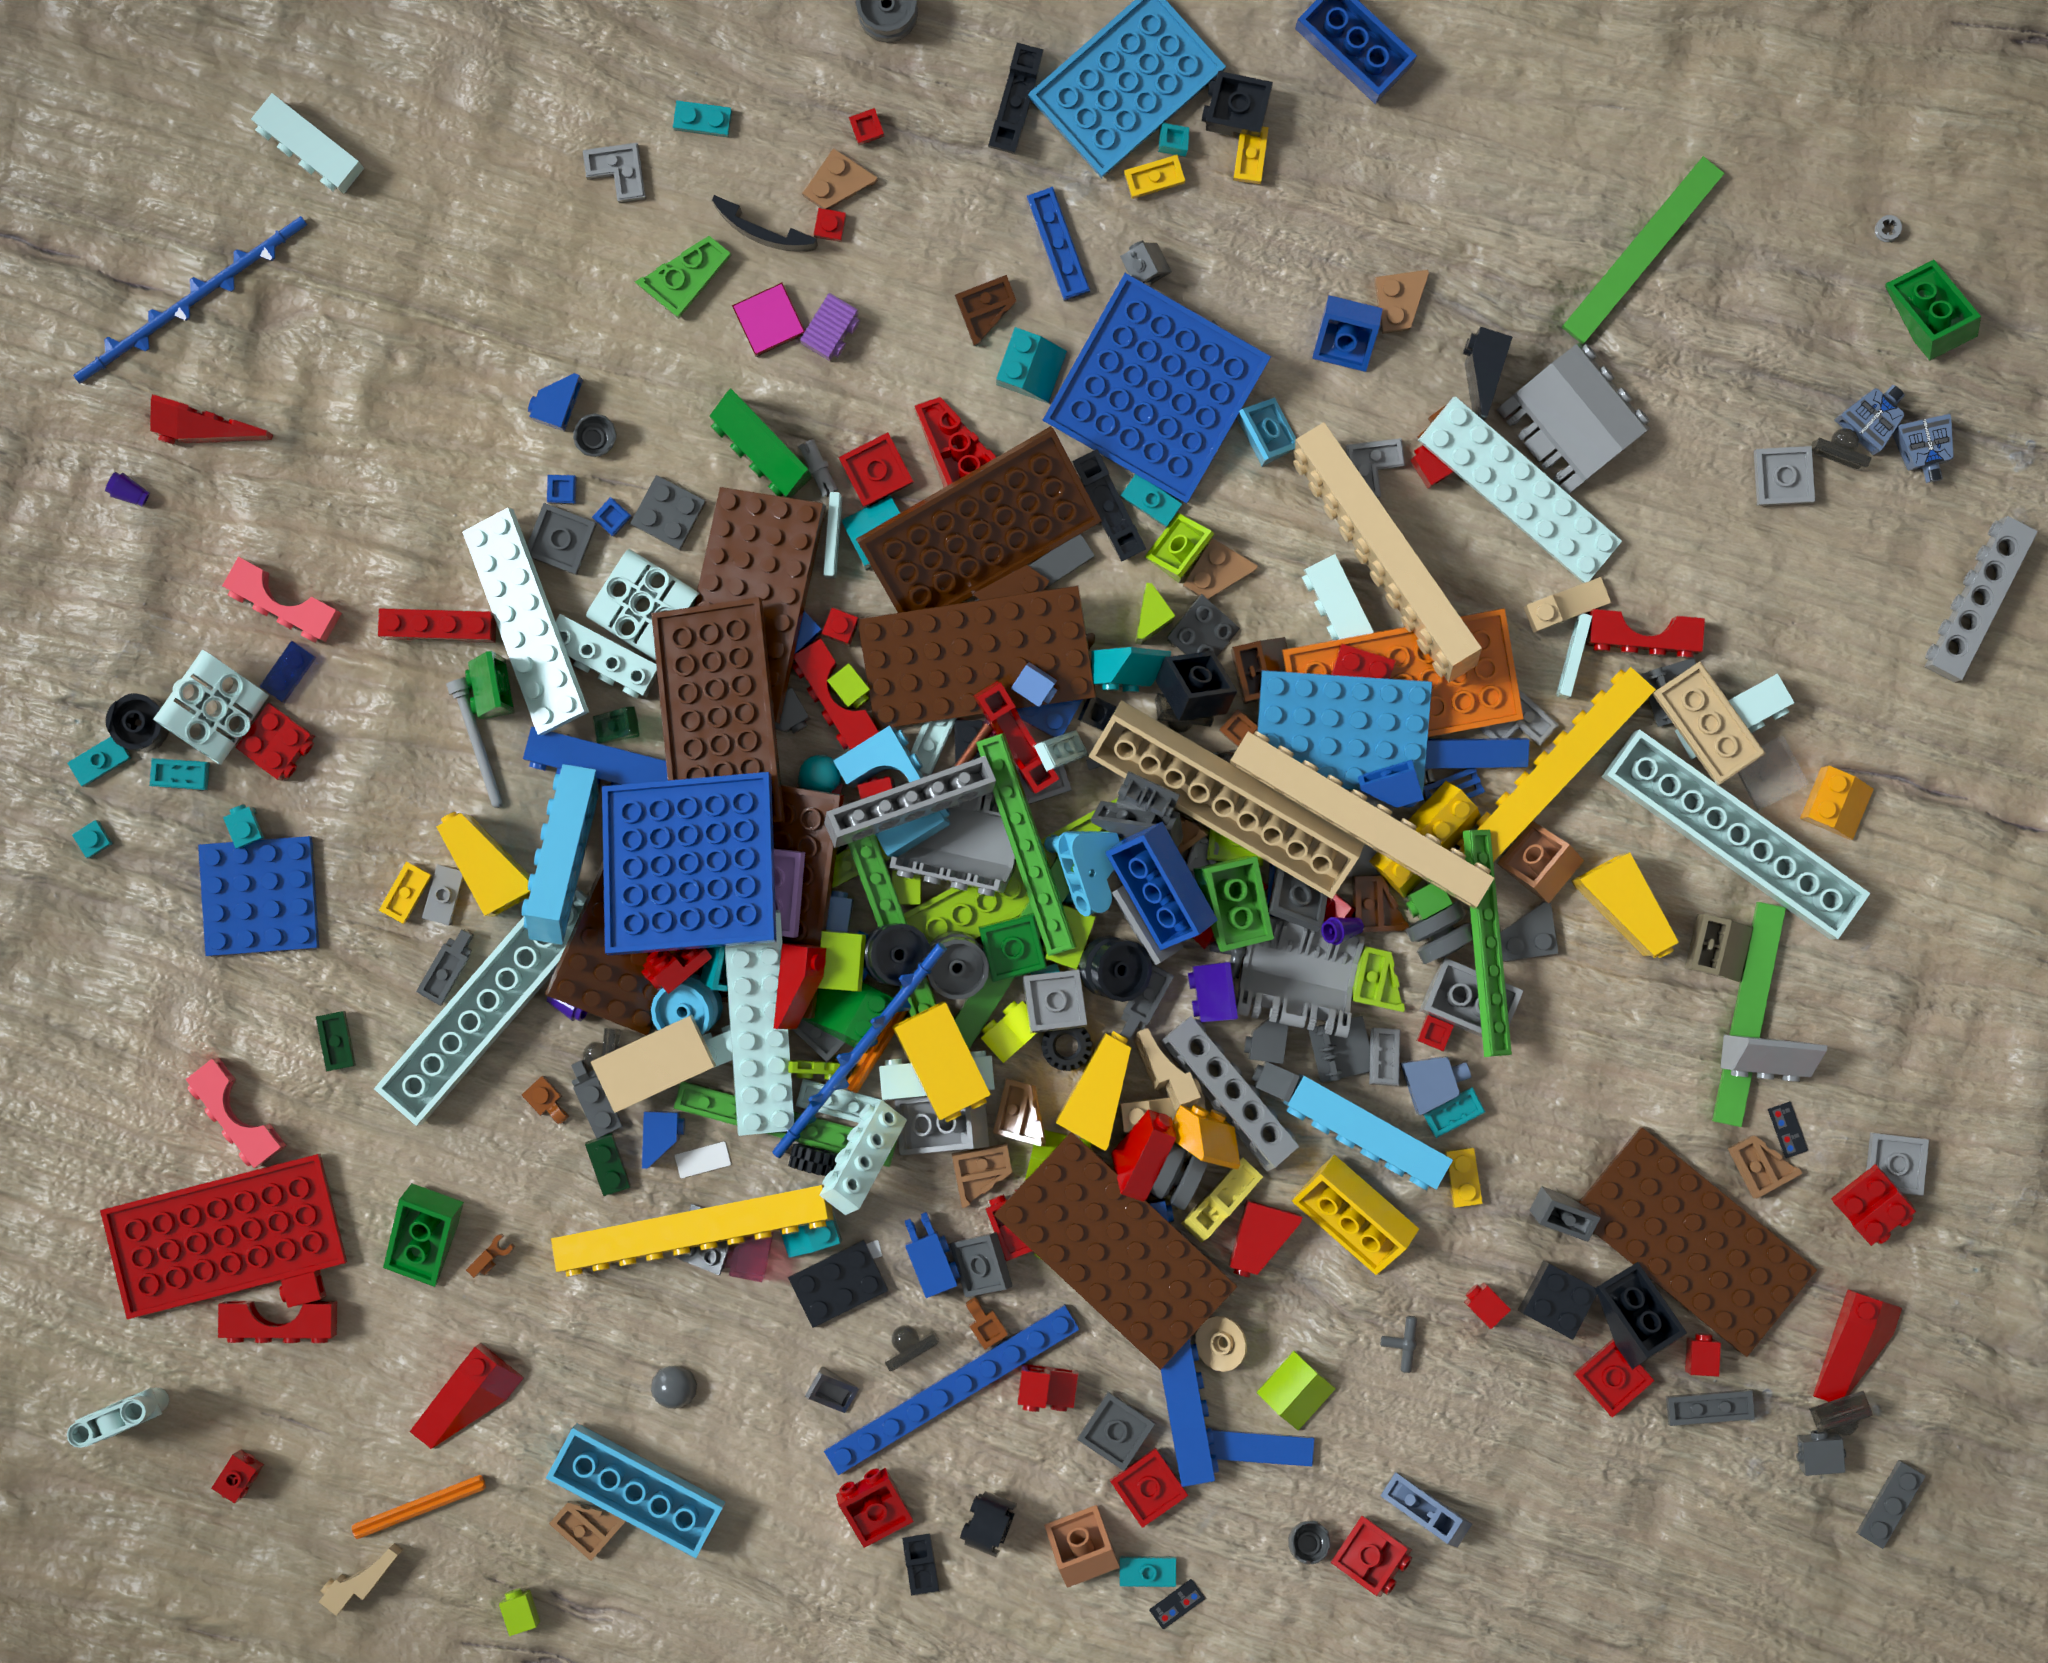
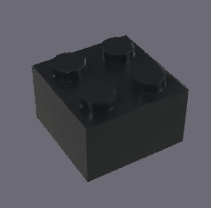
[1155,651,1237,721]
[1518,1260,1597,1340]

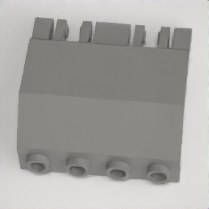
[1496,343,1650,494]
[890,774,1029,897]
[1236,916,1365,1038]

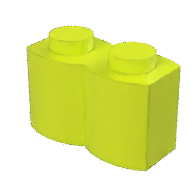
[981,1000,1037,1063]

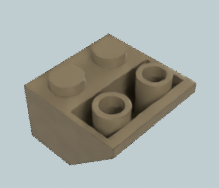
[1684,914,1753,982]

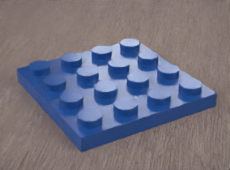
[198,836,319,956]

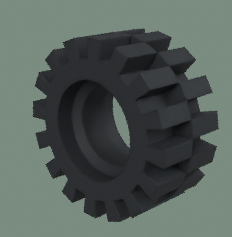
[1041,1027,1092,1071]
[788,1143,838,1177]

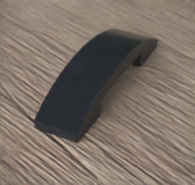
[988,43,1044,154]
[712,195,818,252]
[1072,449,1146,562]

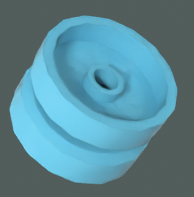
[651,974,723,1036]

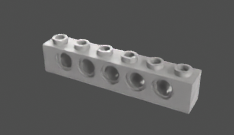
[1925,516,2038,682]
[824,756,996,848]
[1159,1016,1299,1171]

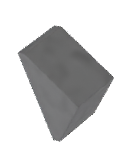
[805,1367,859,1413]

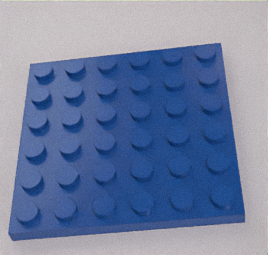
[1043,273,1271,504]
[602,772,777,956]

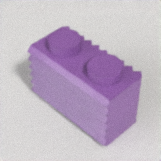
[800,293,860,361]

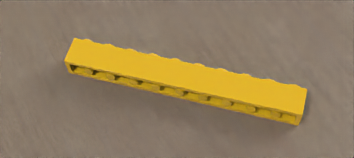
[1457,667,1656,862]
[551,1185,834,1277]

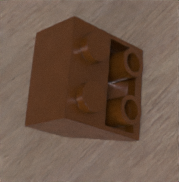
[1231,637,1288,704]

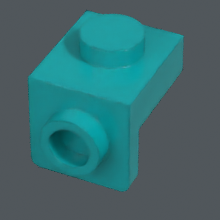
[223,804,264,849]

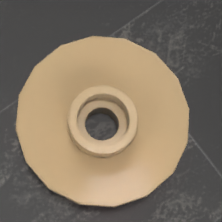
[1195,1315,1247,1372]

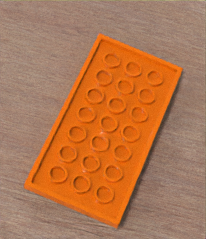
[1282,608,1523,737]

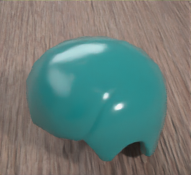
[798,755,841,793]

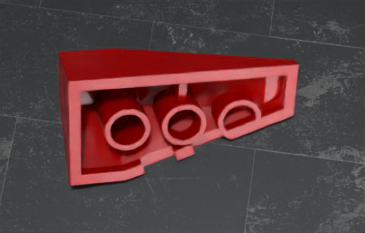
[150,394,273,445]
[914,397,996,488]
[1813,1289,1902,1406]
[409,1343,524,1449]

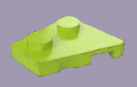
[1351,946,1405,1012]
[788,1060,840,1079]

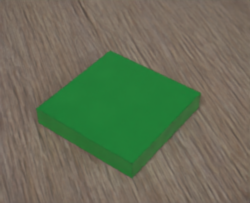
[978,913,1047,982]

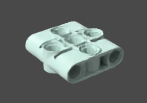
[586,549,700,661]
[153,650,269,765]
[67,1387,169,1448]

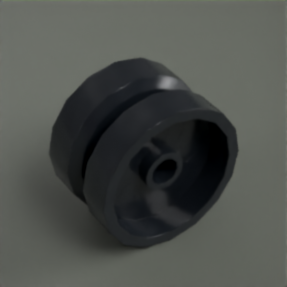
[864,923,931,986]
[1079,935,1152,1002]

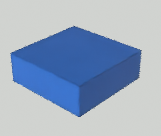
[547,475,577,504]
[592,497,632,537]

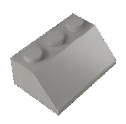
[1111,885,1184,965]
[1419,958,1523,1037]
[1721,1035,1827,1082]

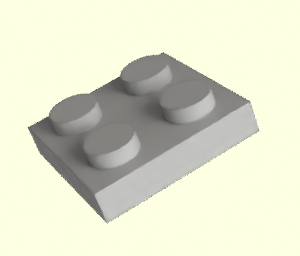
[1754,446,1815,506]
[1023,970,1087,1033]
[1866,1132,1929,1196]

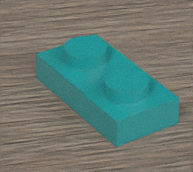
[673,100,732,138]

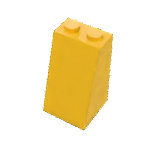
[436,811,531,917]
[1571,852,1679,958]
[892,1001,991,1122]
[1056,1031,1131,1151]

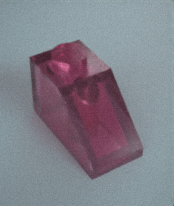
[726,1232,774,1282]

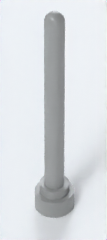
[446,677,502,808]

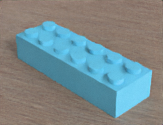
[522,764,599,945]
[1283,1074,1453,1191]
[546,1423,726,1558]

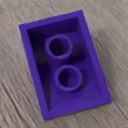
[1188,962,1238,1022]

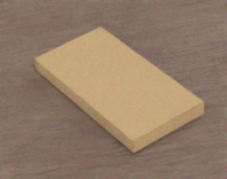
[1653,662,1766,786]
[591,1015,716,1113]

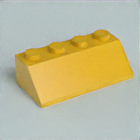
[1369,781,1481,898]
[1292,1154,1419,1275]

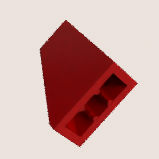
[1111,1109,1177,1202]
[1228,1200,1303,1278]

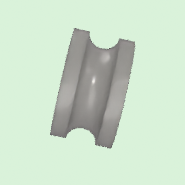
[1875,215,1902,242]

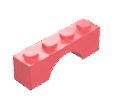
[222,557,342,643]
[185,1058,287,1168]

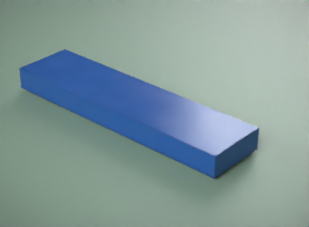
[1027,187,1090,301]
[1425,738,1530,769]
[1209,1429,1314,1467]

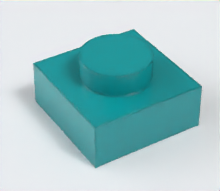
[1158,123,1189,157]
[72,820,113,859]

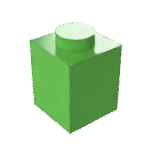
[1406,883,1453,920]

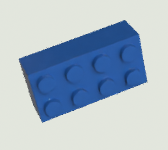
[1295,0,1417,104]
[1105,822,1218,951]

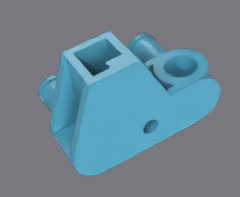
[1044,831,1120,917]

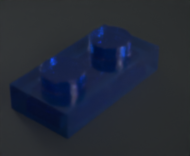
[260,640,317,703]

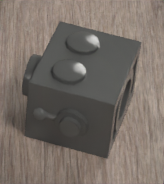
[1120,240,1172,286]
[1796,1429,1846,1476]

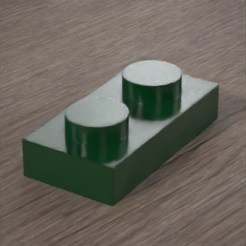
[316,1011,356,1072]
[585,1133,631,1196]

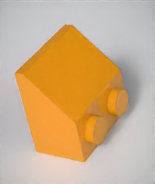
[1800,766,1874,840]
[1173,1105,1240,1170]

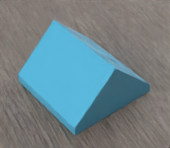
[1237,398,1296,467]

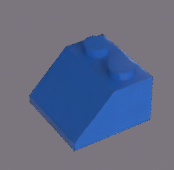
[1312,295,1383,372]

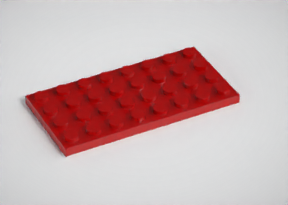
[100,1153,347,1319]

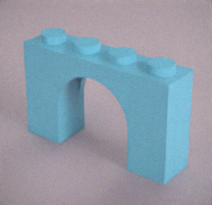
[833,726,951,858]

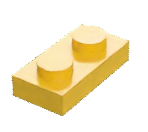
[1233,126,1269,184]
[1124,155,1185,199]
[379,861,432,924]
[1445,1147,1483,1208]

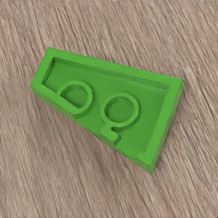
[635,236,732,319]

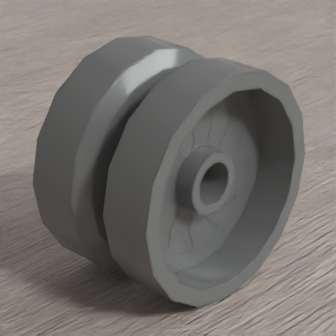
[856,0,918,43]
[1405,901,1473,964]
[927,931,989,1000]
[1149,1142,1208,1211]

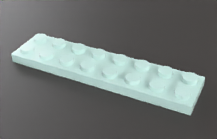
[1418,397,1622,583]
[463,508,589,735]
[725,910,794,1136]

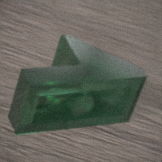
[593,706,640,744]

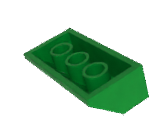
[709,388,812,498]

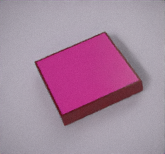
[732,282,805,357]

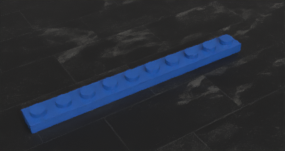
[824,1304,1079,1475]

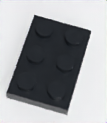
[788,1239,889,1328]

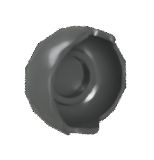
[573,413,617,458]
[651,1366,697,1409]
[1288,1521,1331,1565]

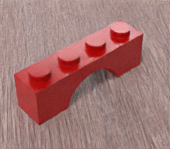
[378,608,496,643]
[1586,609,1705,658]
[792,639,879,750]
[973,681,1059,794]
[218,1301,337,1343]

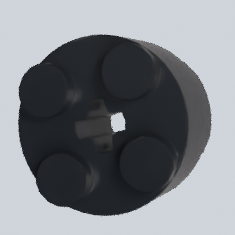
[106,693,170,752]
[960,1491,1017,1558]

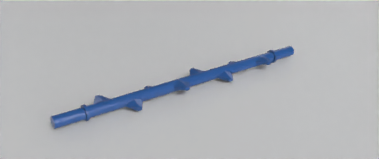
[73,216,308,384]
[772,942,947,1158]

